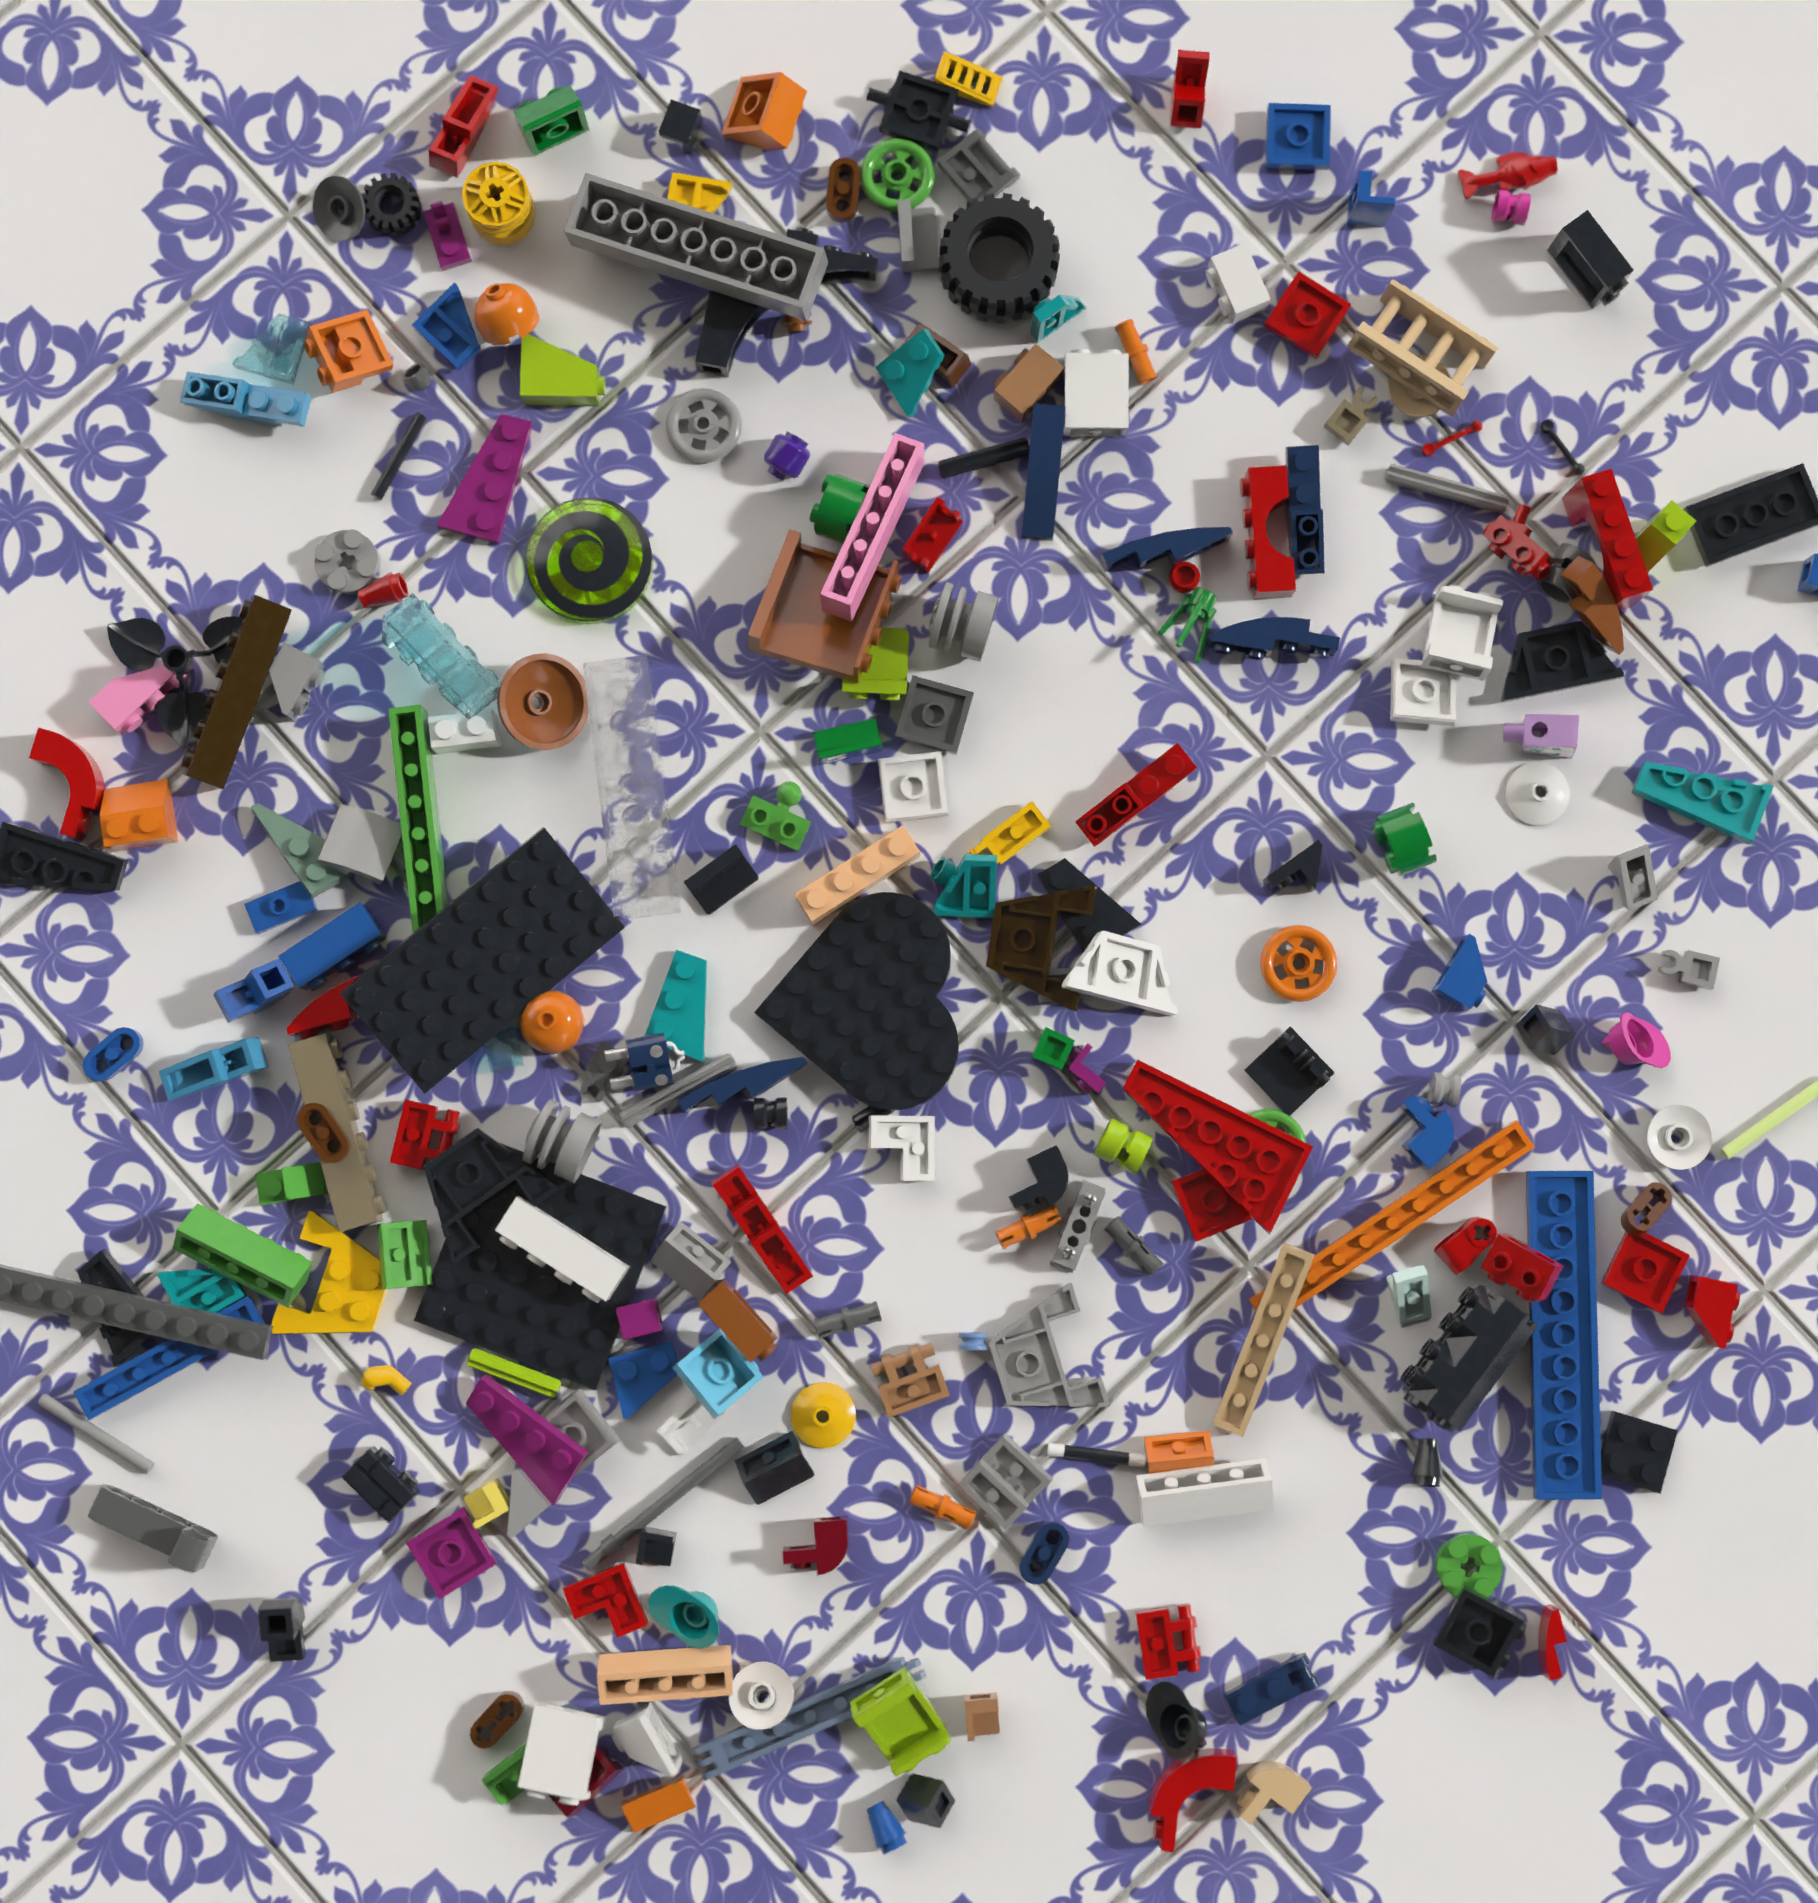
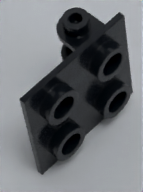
[1244,1026,1335,1116]

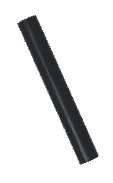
[370,412,427,501]

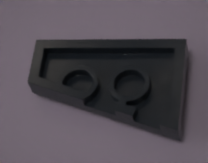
[1037,858,1142,952]
[77,1249,153,1367]

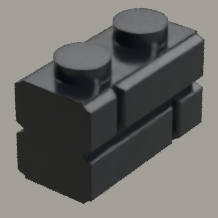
[342,1446,421,1524]

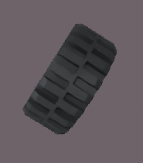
[939,193,1060,323]

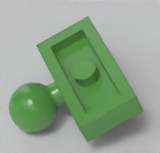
[740,781,812,851]

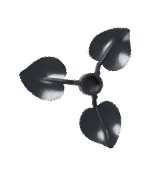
[107,616,243,747]

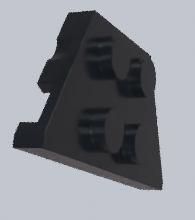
[1501,621,1624,703]

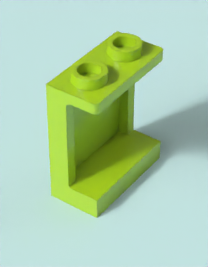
[849,1667,951,1777]

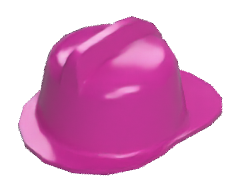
[1602,1012,1671,1068]

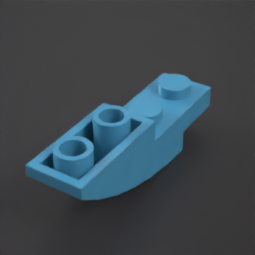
[180,372,312,427]

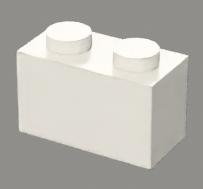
[1206,243,1271,324]
[428,709,501,754]

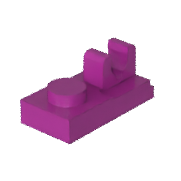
[423,201,472,271]

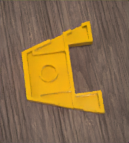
[271,1210,387,1334]

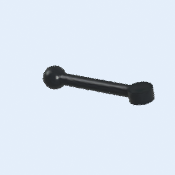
[1540,419,1585,476]

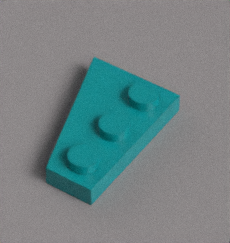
[645,950,707,1062]

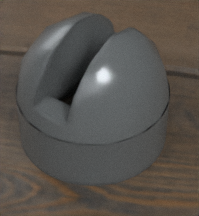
[402,363,430,391]

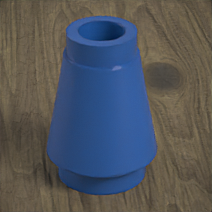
[866,1800,907,1855]

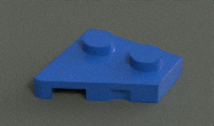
[412,282,480,371]
[608,1341,678,1419]

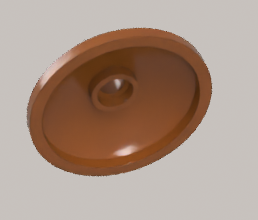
[497,653,590,750]

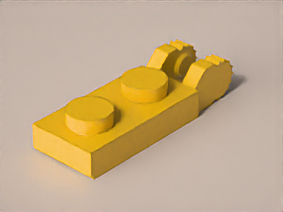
[962,801,1051,866]

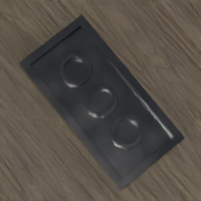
[1683,463,1818,568]

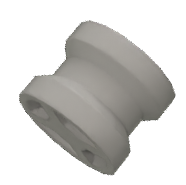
[1428,1072,1461,1107]

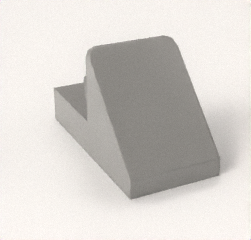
[1608,844,1658,911]

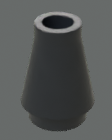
[1410,1438,1443,1487]

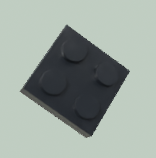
[1601,1410,1678,1494]

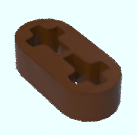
[1621,1182,1672,1236]
[470,1691,524,1749]

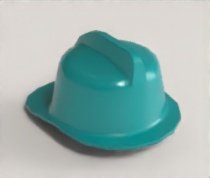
[648,1585,719,1649]

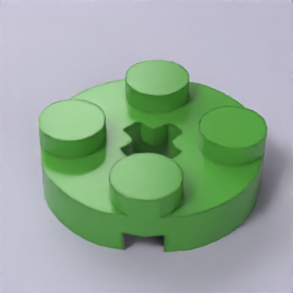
[1435,1533,1503,1598]

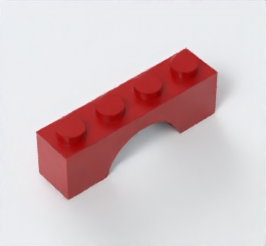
[1240,465,1296,599]

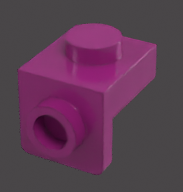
[1066,1043,1106,1094]

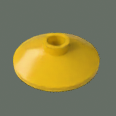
[791,1382,856,1448]

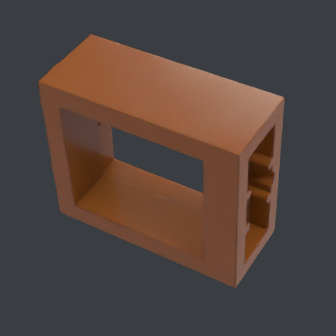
[698,1279,778,1363]

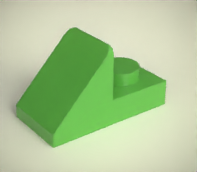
[255,1162,327,1206]

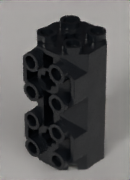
[1400,1285,1538,1433]

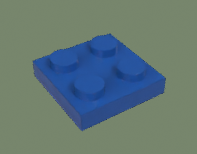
[1265,103,1331,170]

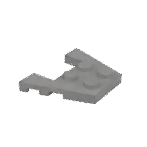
[988,1283,1110,1407]

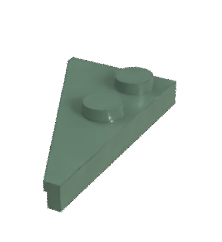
[251,803,355,899]

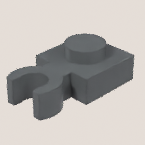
[580,1041,629,1102]

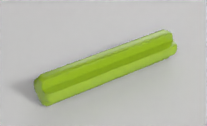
[467,1348,561,1398]

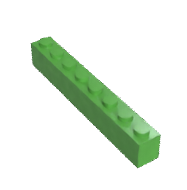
[388,705,448,932]

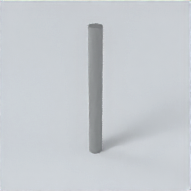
[37,1393,154,1474]

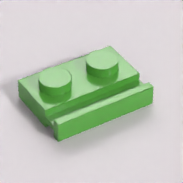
[377,1220,432,1290]

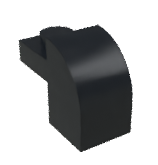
[1008,1145,1068,1211]
[258,1597,306,1662]

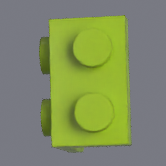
[842,627,909,700]

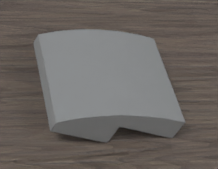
[317,804,402,885]
[958,1433,1053,1530]

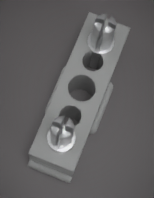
[1050,1180,1106,1273]

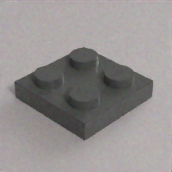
[895,675,974,755]

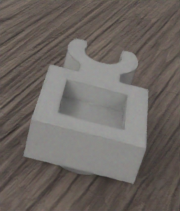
[1658,950,1720,990]

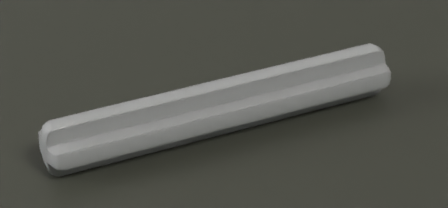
[1385,464,1509,513]
[619,1054,737,1128]

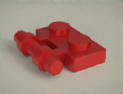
[389,1099,460,1170]
[1135,1603,1202,1680]

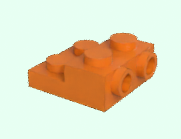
[304,309,394,393]

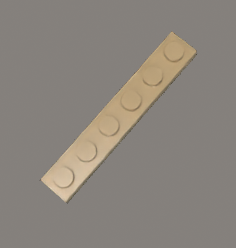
[1212,1243,1314,1437]

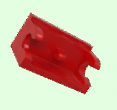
[902,496,963,574]

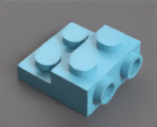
[673,1329,763,1419]

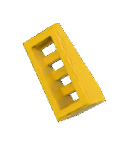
[934,52,1003,108]

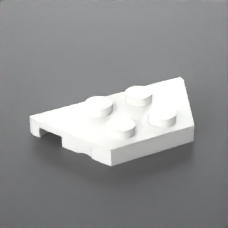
[1062,931,1178,1016]

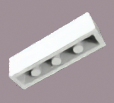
[495,1197,630,1302]
[1136,1458,1274,1527]

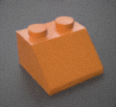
[721,72,807,151]
[100,779,178,852]

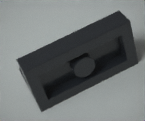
[684,844,759,915]
[734,1430,815,1505]

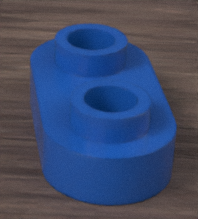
[83,1027,144,1081]

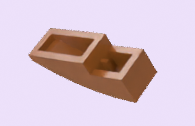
[1560,556,1624,655]

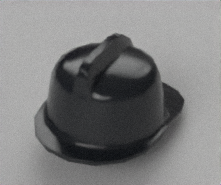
[1146,1682,1207,1759]

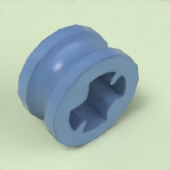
[958,1332,987,1350]

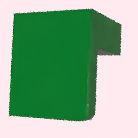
[1030,1027,1075,1070]

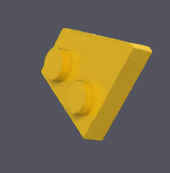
[667,172,732,213]

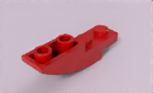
[1075,743,1198,847]
[286,975,361,1040]

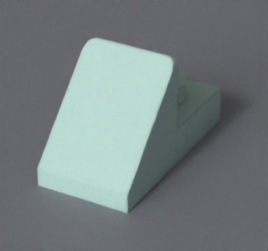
[1387,1265,1431,1325]

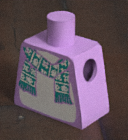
[1503,714,1579,758]

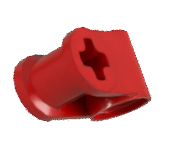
[1433,1217,1497,1276]

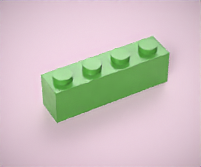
[173,1203,312,1308]

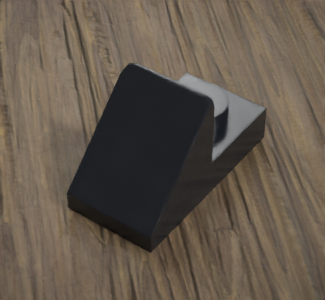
[1262,840,1322,892]

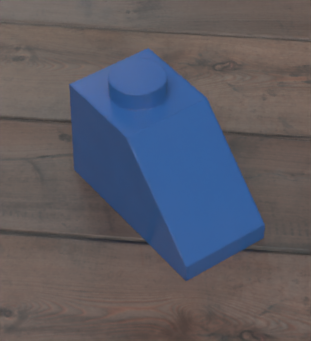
[1431,934,1487,1011]

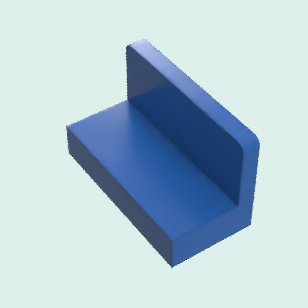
[1347,171,1396,227]

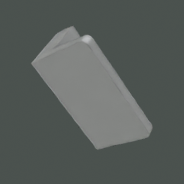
[898,199,939,272]
[651,1222,731,1300]

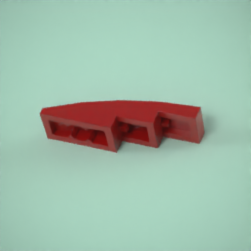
[711,1164,813,1294]

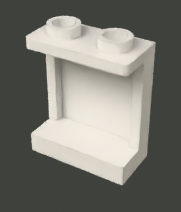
[1063,349,1129,437]
[1421,585,1503,681]
[518,1704,607,1805]

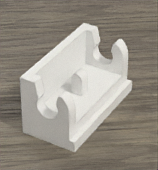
[657,1395,731,1455]

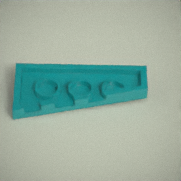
[1631,761,1774,845]

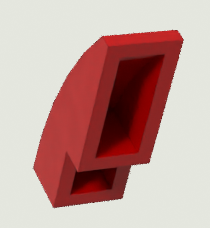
[428,75,499,178]

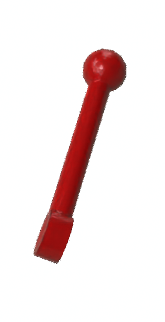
[1422,420,1482,457]

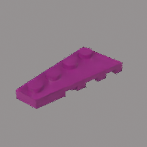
[436,414,533,544]
[466,1375,589,1505]

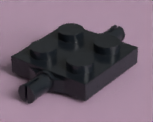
[866,70,971,152]

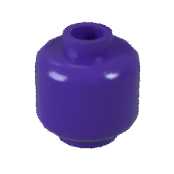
[764,431,810,481]

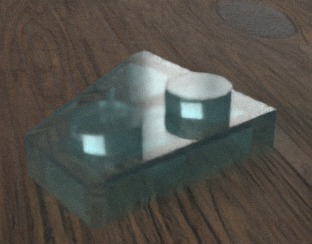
[232,313,312,384]

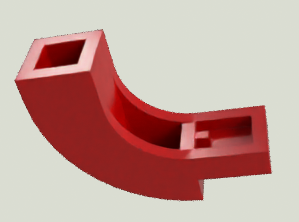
[29,727,105,841]
[1148,1748,1237,1853]

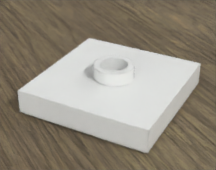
[1390,658,1457,726]
[878,751,949,823]

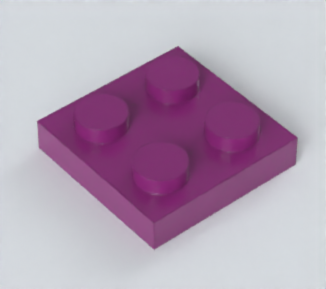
[406,1506,498,1600]

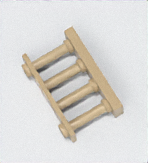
[1347,279,1498,416]

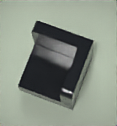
[659,99,703,155]
[1515,1004,1576,1055]
[636,1527,677,1567]
[896,1774,955,1828]

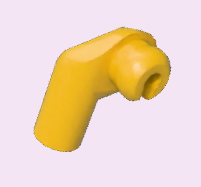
[361,1365,412,1396]

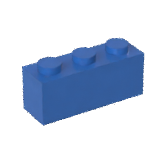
[278,902,387,991]

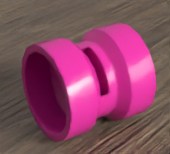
[1491,189,1531,226]

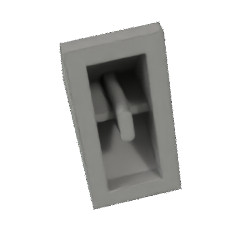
[507,1467,551,1537]

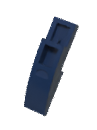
[1285,445,1325,575]
[1206,617,1340,660]

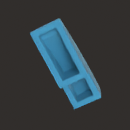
[159,1037,269,1102]

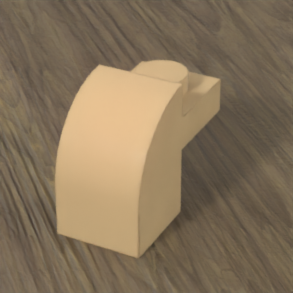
[1236,1761,1312,1825]

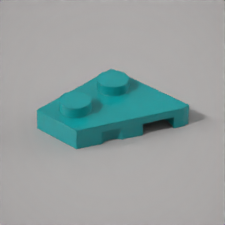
[1030,295,1086,343]

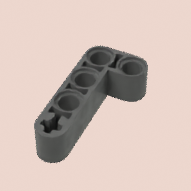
[88,1484,218,1573]

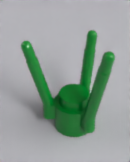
[1158,587,1217,663]

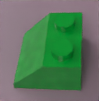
[513,85,589,157]

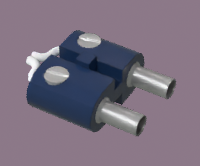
[604,1032,685,1092]

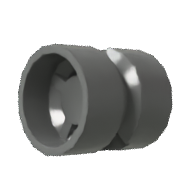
[1537,543,1596,604]

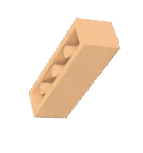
[794,825,920,925]
[597,1645,733,1705]

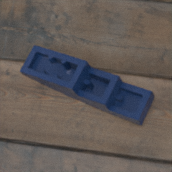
[1021,404,1066,540]
[1099,527,1233,572]
[677,1057,808,1113]

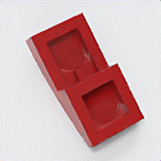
[1538,1604,1567,1681]

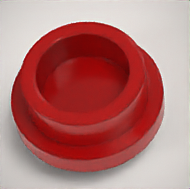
[1168,561,1200,593]

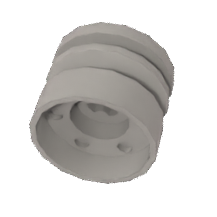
[928,582,999,662]
[522,1099,602,1183]

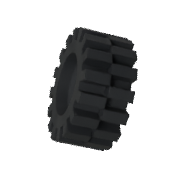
[362,173,422,237]

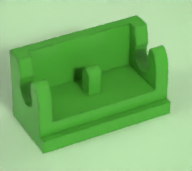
[481,1742,527,1806]

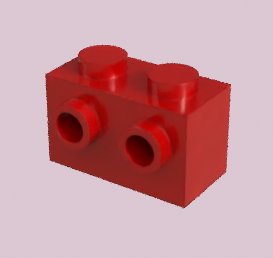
[1480,1233,1564,1303]

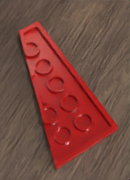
[1123,1059,1313,1235]

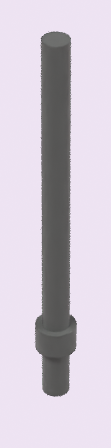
[582,1437,744,1571]

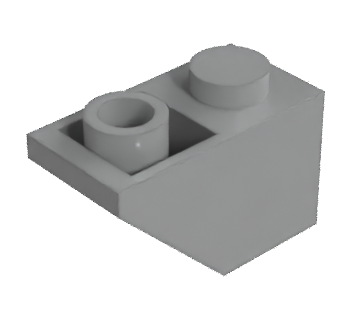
[269,642,325,721]

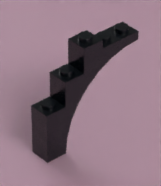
[695,227,878,377]

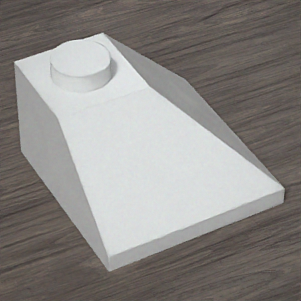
[612,1702,683,1777]

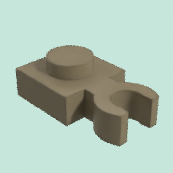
[1324,386,1378,446]

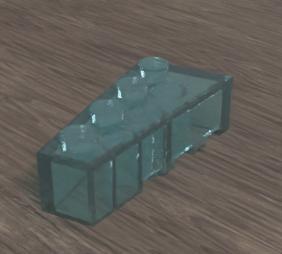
[382,593,500,720]

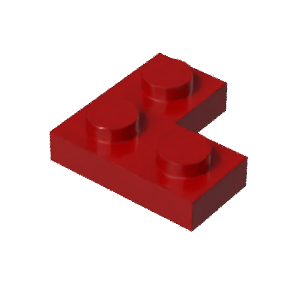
[562,1562,649,1638]

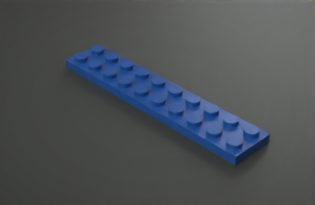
[1526,1171,1602,1500]

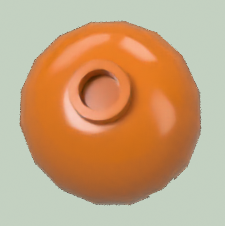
[474,283,540,345]
[519,990,585,1054]

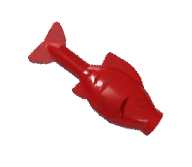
[1457,152,1558,200]

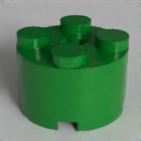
[810,474,870,544]
[1371,802,1437,876]

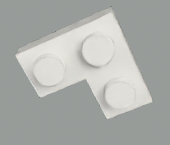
[869,1115,935,1181]

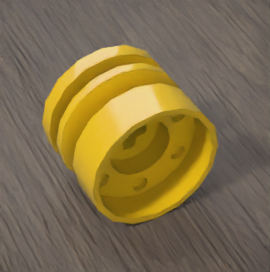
[462,162,536,245]

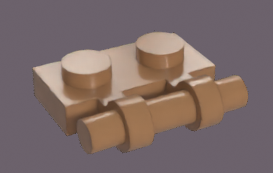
[870,1343,950,1418]

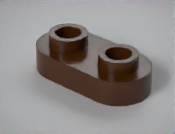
[826,157,860,223]
[297,1103,351,1163]

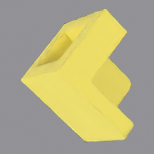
[464,1478,510,1529]

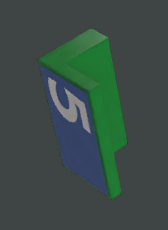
[813,718,883,765]

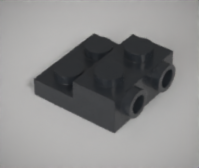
[1433,1585,1527,1678]

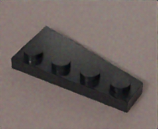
[0,821,128,891]

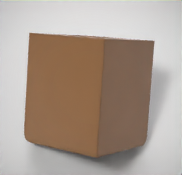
[964,1692,1000,1741]

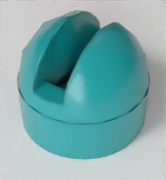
[930,857,957,886]

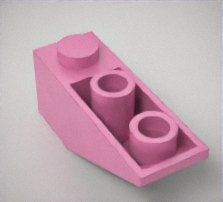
[89,665,193,735]

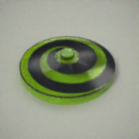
[525,497,653,624]

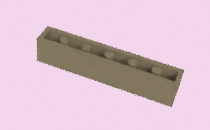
[288,1033,386,1232]

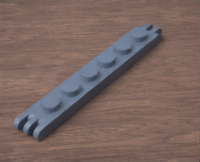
[692,1657,926,1780]

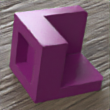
[616,1297,664,1340]

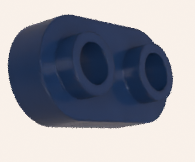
[1019,1521,1069,1585]

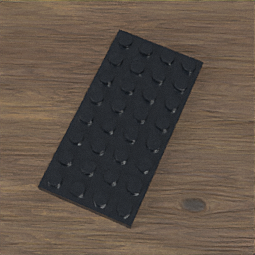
[339,827,625,1094]

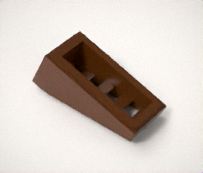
[901,322,972,387]

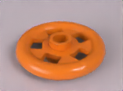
[1260,925,1337,1002]

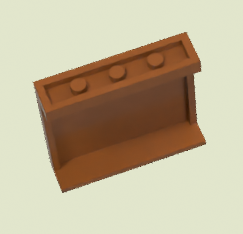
[747,529,902,683]

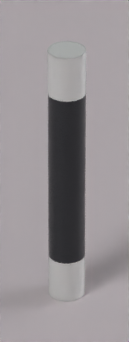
[1047,1443,1146,1468]

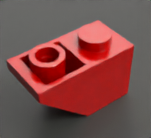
[1684,1275,1740,1349]

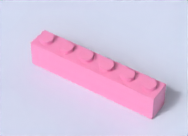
[820,433,925,622]

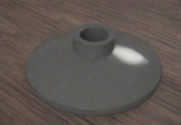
[313,176,365,241]

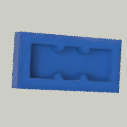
[244,881,318,934]

